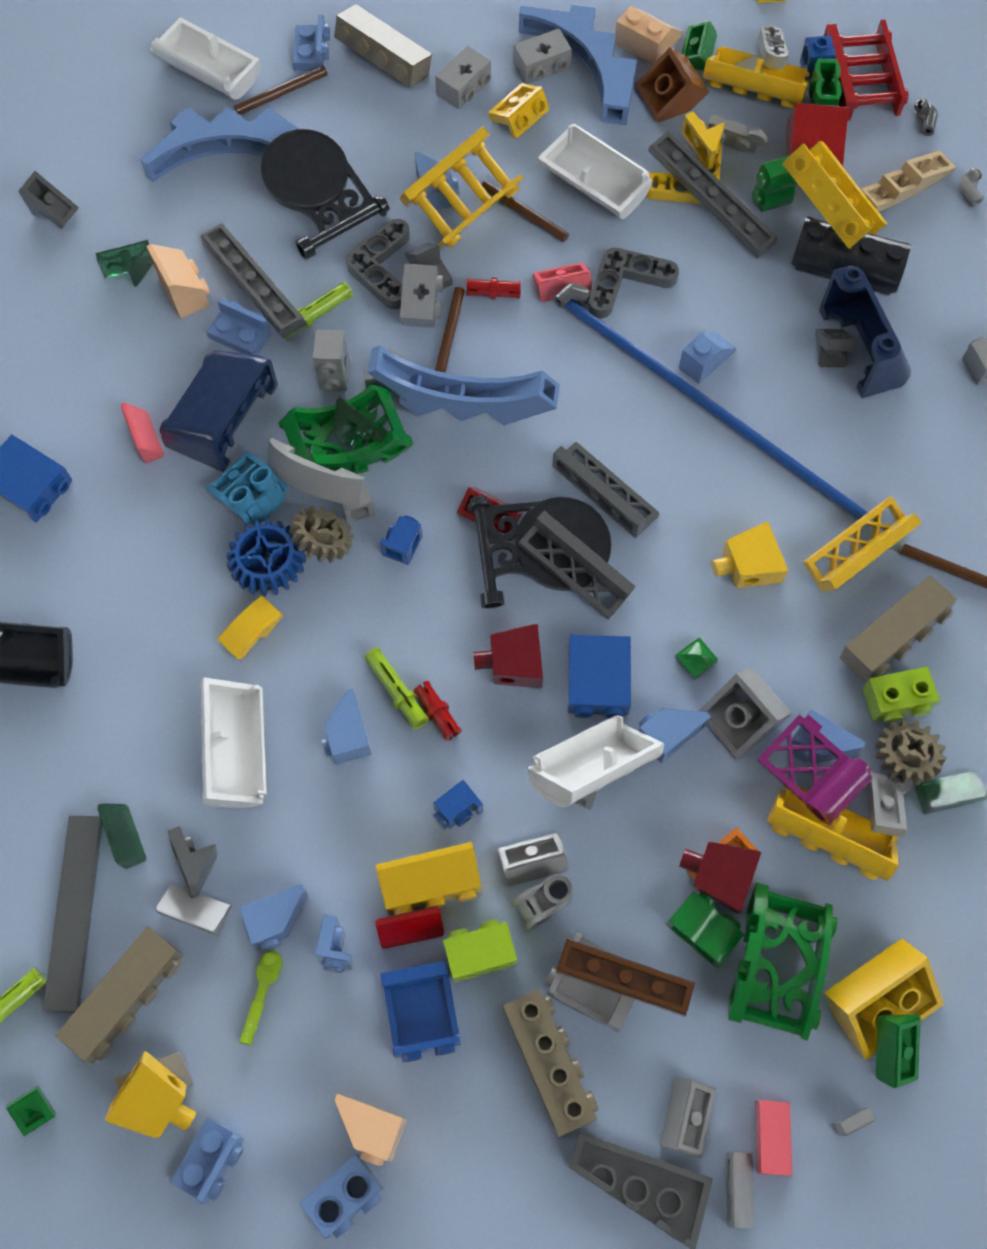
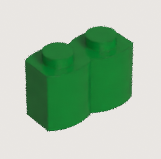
[809,59,842,106]
[752,155,798,213]
[666,891,744,968]

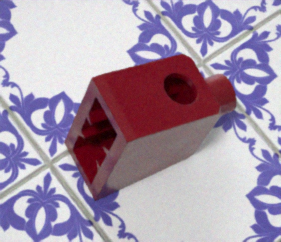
[473,624,543,688]
[679,842,762,914]

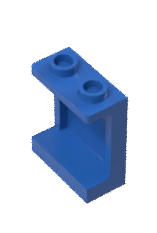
[0,434,72,522]
[568,635,631,718]
[380,960,461,1063]

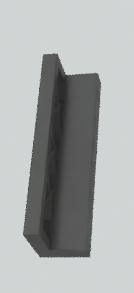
[552,442,659,538]
[518,510,636,620]

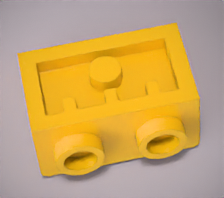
[488,83,549,138]

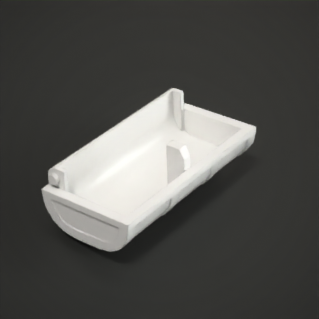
[149,17,260,100]
[538,123,653,219]
[200,677,267,808]
[528,715,664,808]

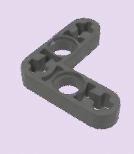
[346,219,410,309]
[588,248,679,319]

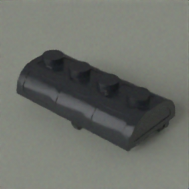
[791,216,911,295]
[0,622,73,688]

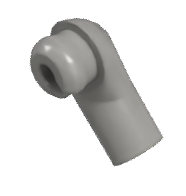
[960,167,984,207]

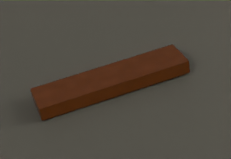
[556,939,695,1017]

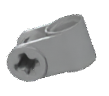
[510,875,573,931]

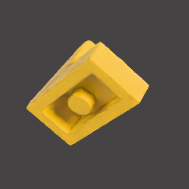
[681,111,725,170]

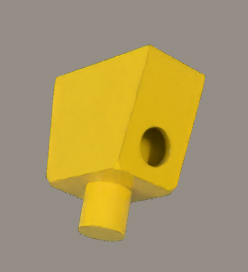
[711,522,788,588]
[105,1051,196,1138]

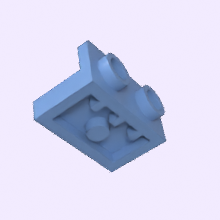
[293,15,330,71]
[206,298,271,355]
[315,914,353,973]
[170,1118,244,1205]

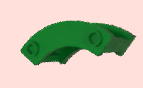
[278,385,414,474]
[728,882,838,1041]

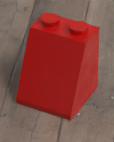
[786,103,849,166]

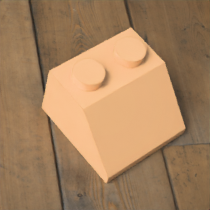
[615,6,683,65]
[146,244,210,319]
[334,1093,407,1166]

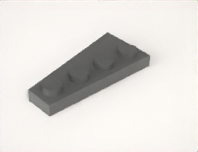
[569,1132,713,1249]

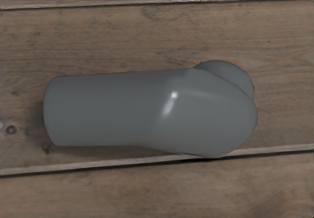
[914,98,938,136]
[553,283,590,308]

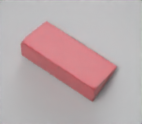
[532,262,592,302]
[120,403,164,463]
[755,1100,792,1176]

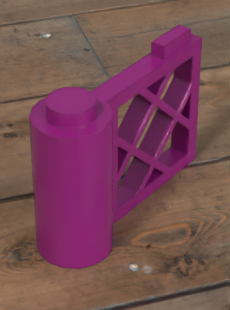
[756,714,872,825]

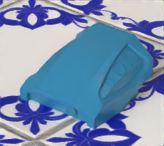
[204,450,288,525]

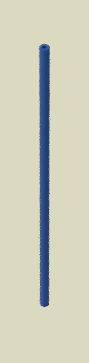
[564,299,868,520]

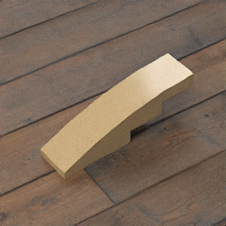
[861,150,956,212]

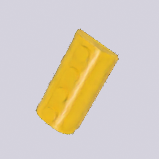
[703,46,810,108]
[767,784,899,881]

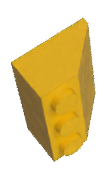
[375,842,482,915]
[824,938,944,1060]

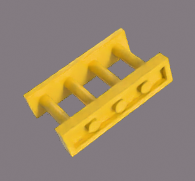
[399,126,523,250]
[782,141,888,249]

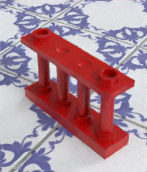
[823,19,909,120]

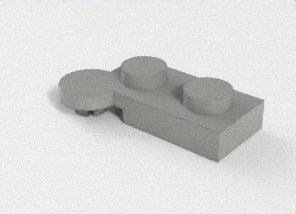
[708,114,768,153]
[867,772,911,837]

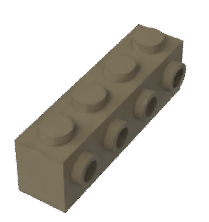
[334,4,432,87]
[840,575,957,683]
[55,926,184,1064]
[503,989,599,1138]

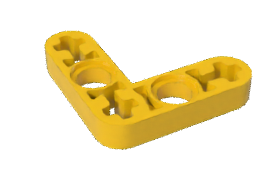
[646,143,722,204]

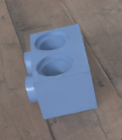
[300,1154,384,1239]

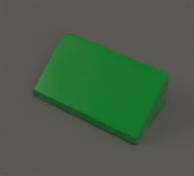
[681,21,717,71]
[876,1015,921,1088]

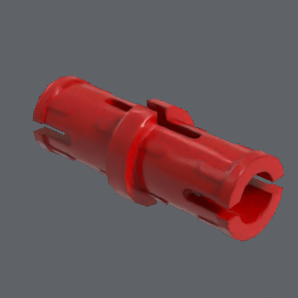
[466,277,521,300]
[413,681,462,741]

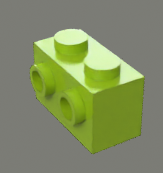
[862,666,940,724]
[443,919,518,983]

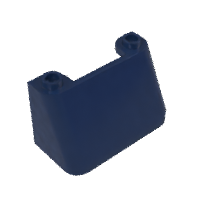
[819,266,911,398]
[159,350,278,472]

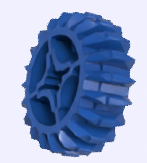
[226,518,307,597]

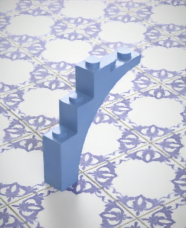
[519,5,637,125]
[140,107,299,182]
[367,345,560,425]

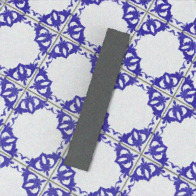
[648,131,778,259]
[200,223,306,338]
[43,816,103,1013]

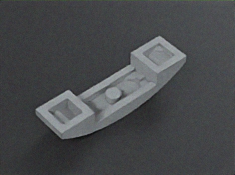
[267,438,365,506]

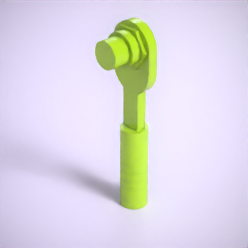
[239,951,283,1046]

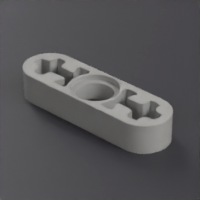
[758,25,789,69]

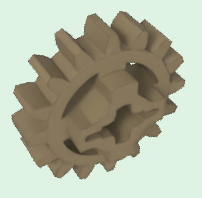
[289,505,354,563]
[875,719,947,786]

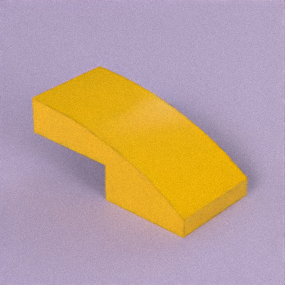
[217,596,284,659]

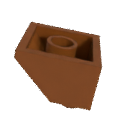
[634,47,709,122]

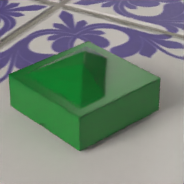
[675,637,718,680]
[6,1086,56,1136]

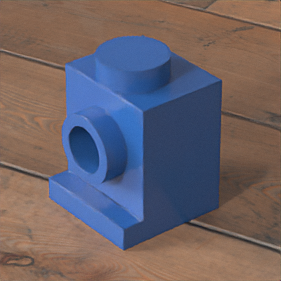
[380,515,422,565]
[433,780,483,830]

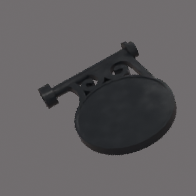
[261,129,390,260]
[468,496,611,609]

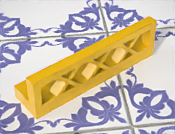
[803,496,922,591]

